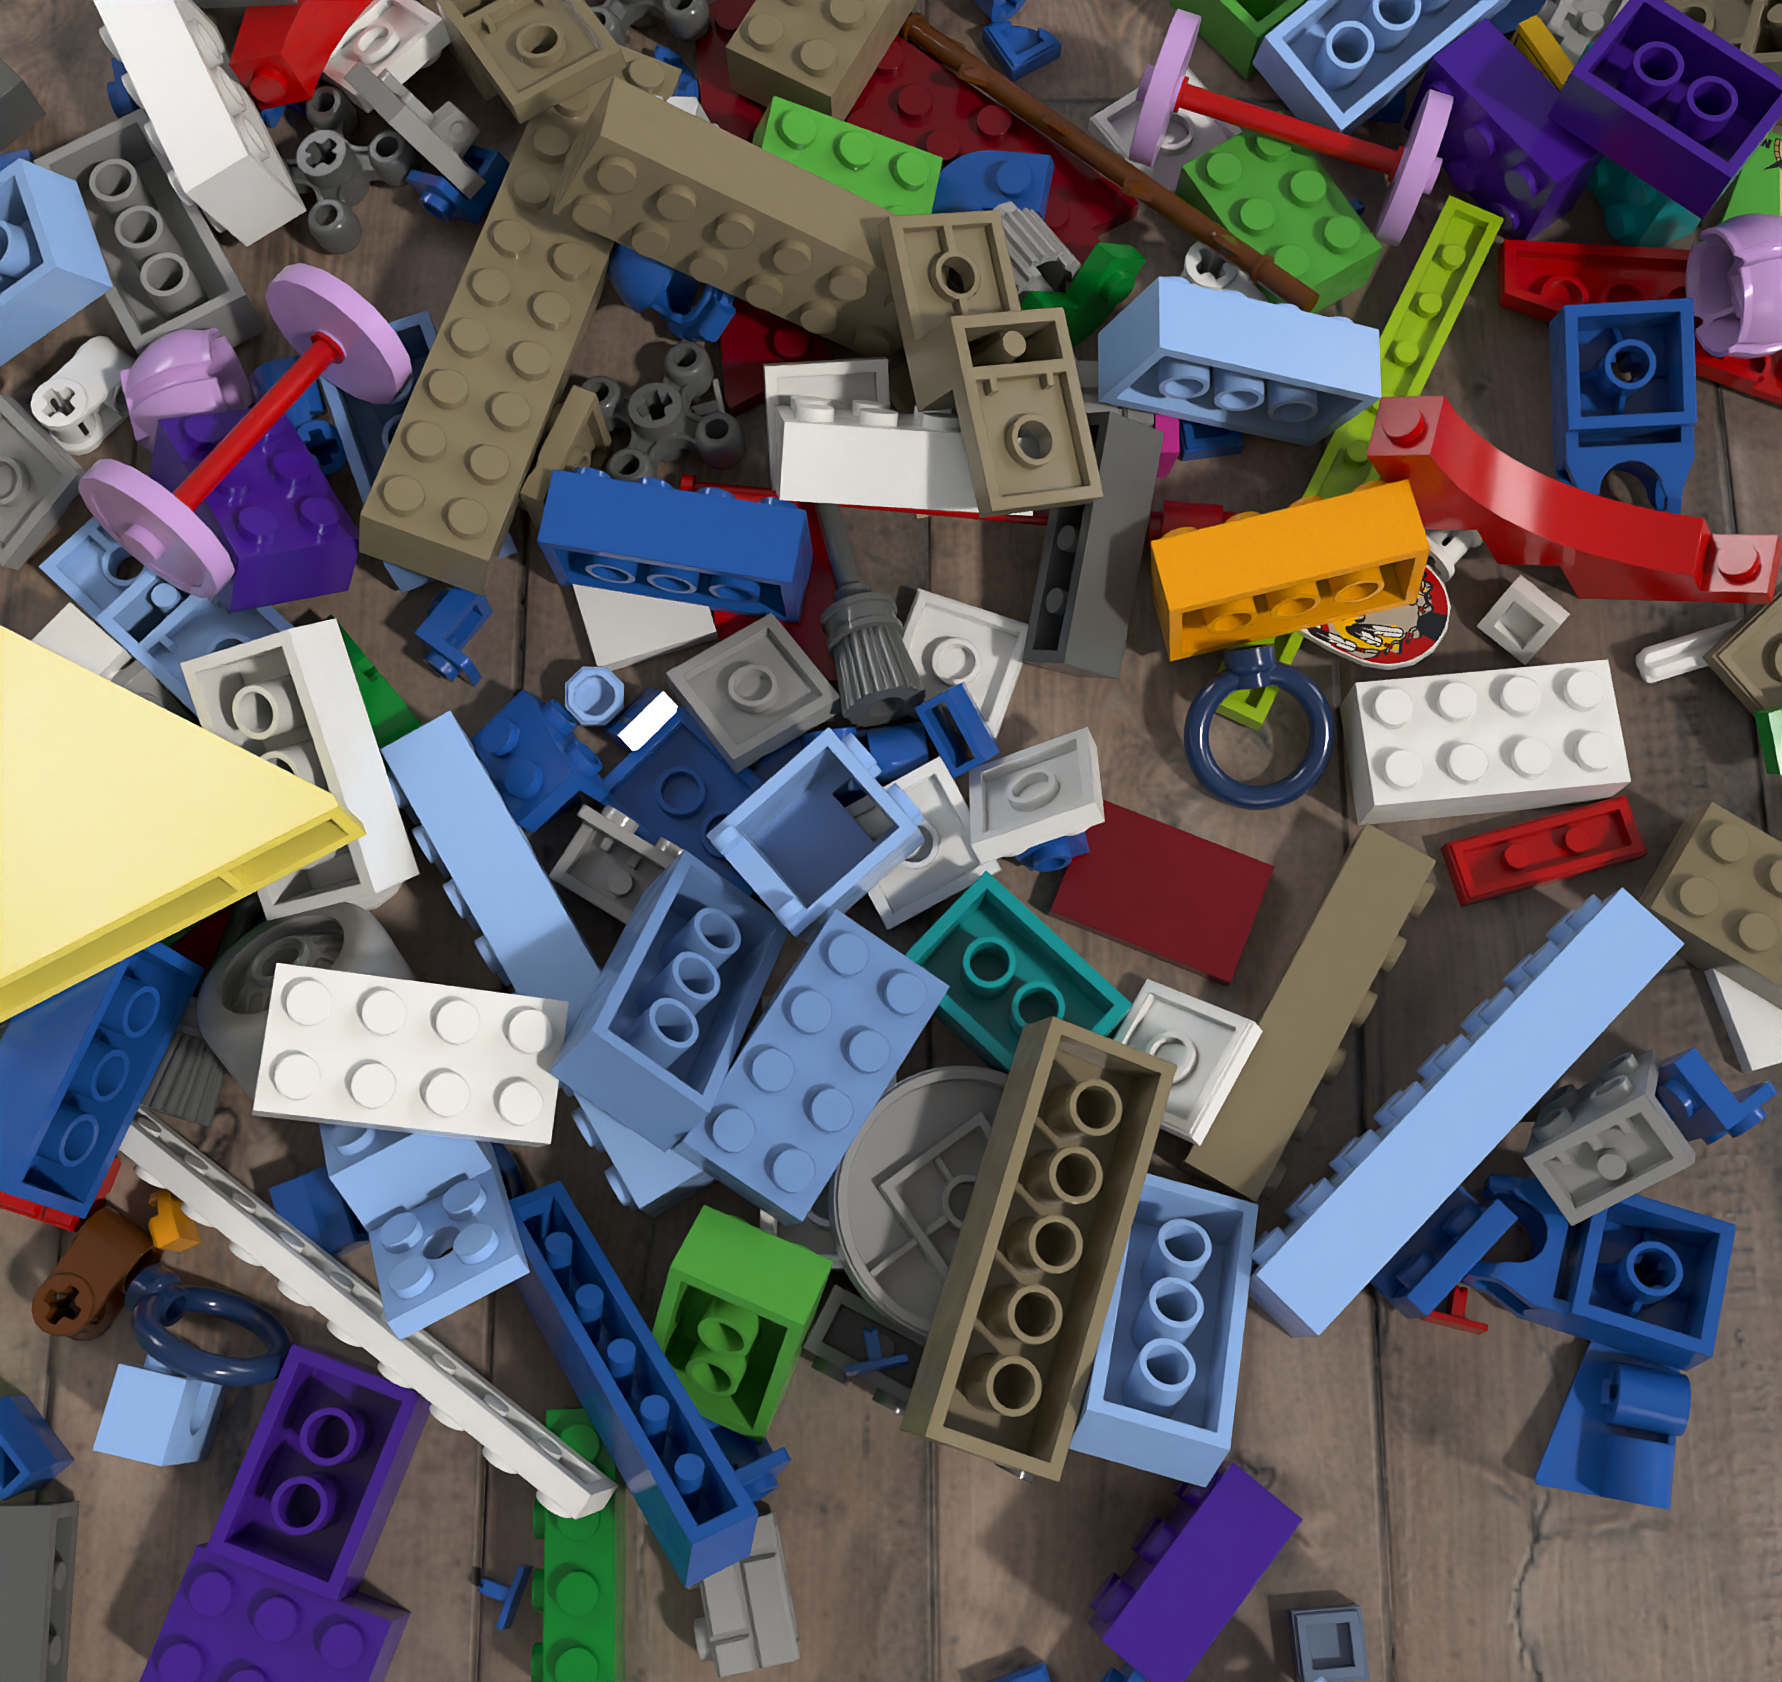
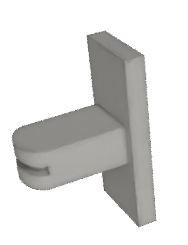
[690,379,728,417]

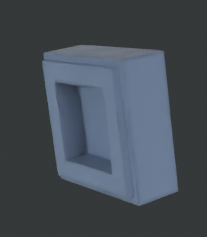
[1287,1603,1370,1682]

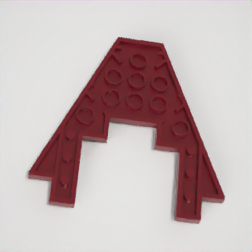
[696,0,1139,417]

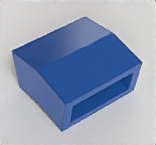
[914,682,1002,779]
[268,1165,370,1258]
[0,1395,75,1501]

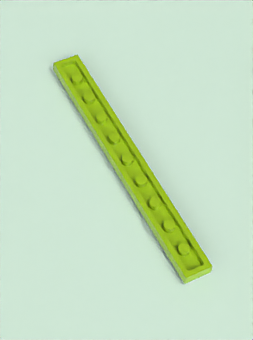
[1215,195,1504,731]

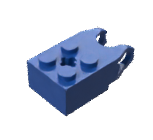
[1549,298,1697,514]
[1461,1173,1736,1371]

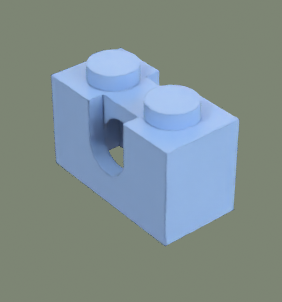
[93,1354,229,1466]

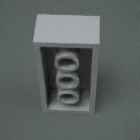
[33,108,268,356]

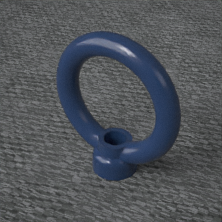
[1184,644,1335,810]
[124,1264,295,1386]

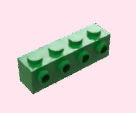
[531,1407,626,1682]

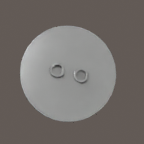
[828,1066,1008,1339]

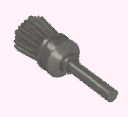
[812,502,926,727]
[140,891,262,1127]

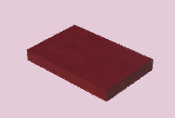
[1048,799,1274,987]

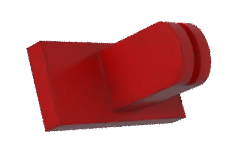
[1421,1285,1488,1335]

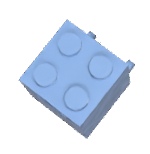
[706,727,925,943]

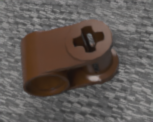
[31,1207,164,1341]

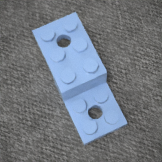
[39,516,295,717]
[319,1123,530,1341]

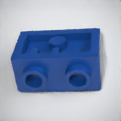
[1370,1185,1518,1319]

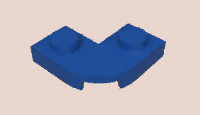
[931,150,1054,221]

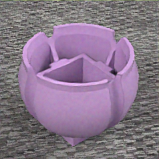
[1686,213,1782,360]
[119,328,255,453]

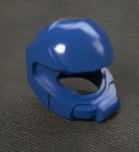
[607,243,736,343]

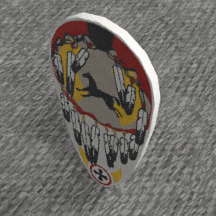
[1297,564,1451,670]

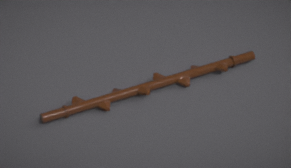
[899,12,1320,313]

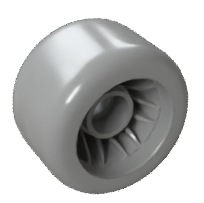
[196,902,419,1101]

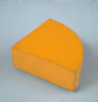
[148,1188,202,1252]

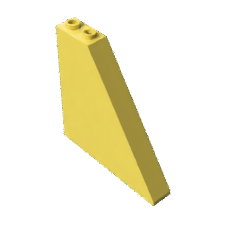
[0,625,367,1023]

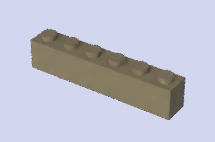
[1176,823,1437,1203]

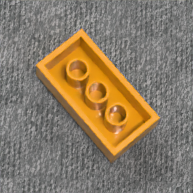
[1151,479,1430,662]

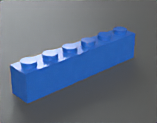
[509,1181,759,1588]

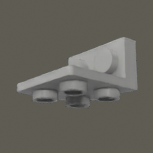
[1523,1049,1696,1226]

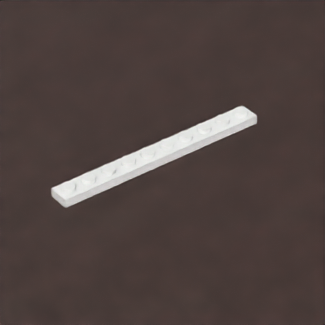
[118,1106,618,1520]

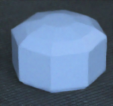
[565,666,624,727]

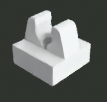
[1477,575,1570,665]

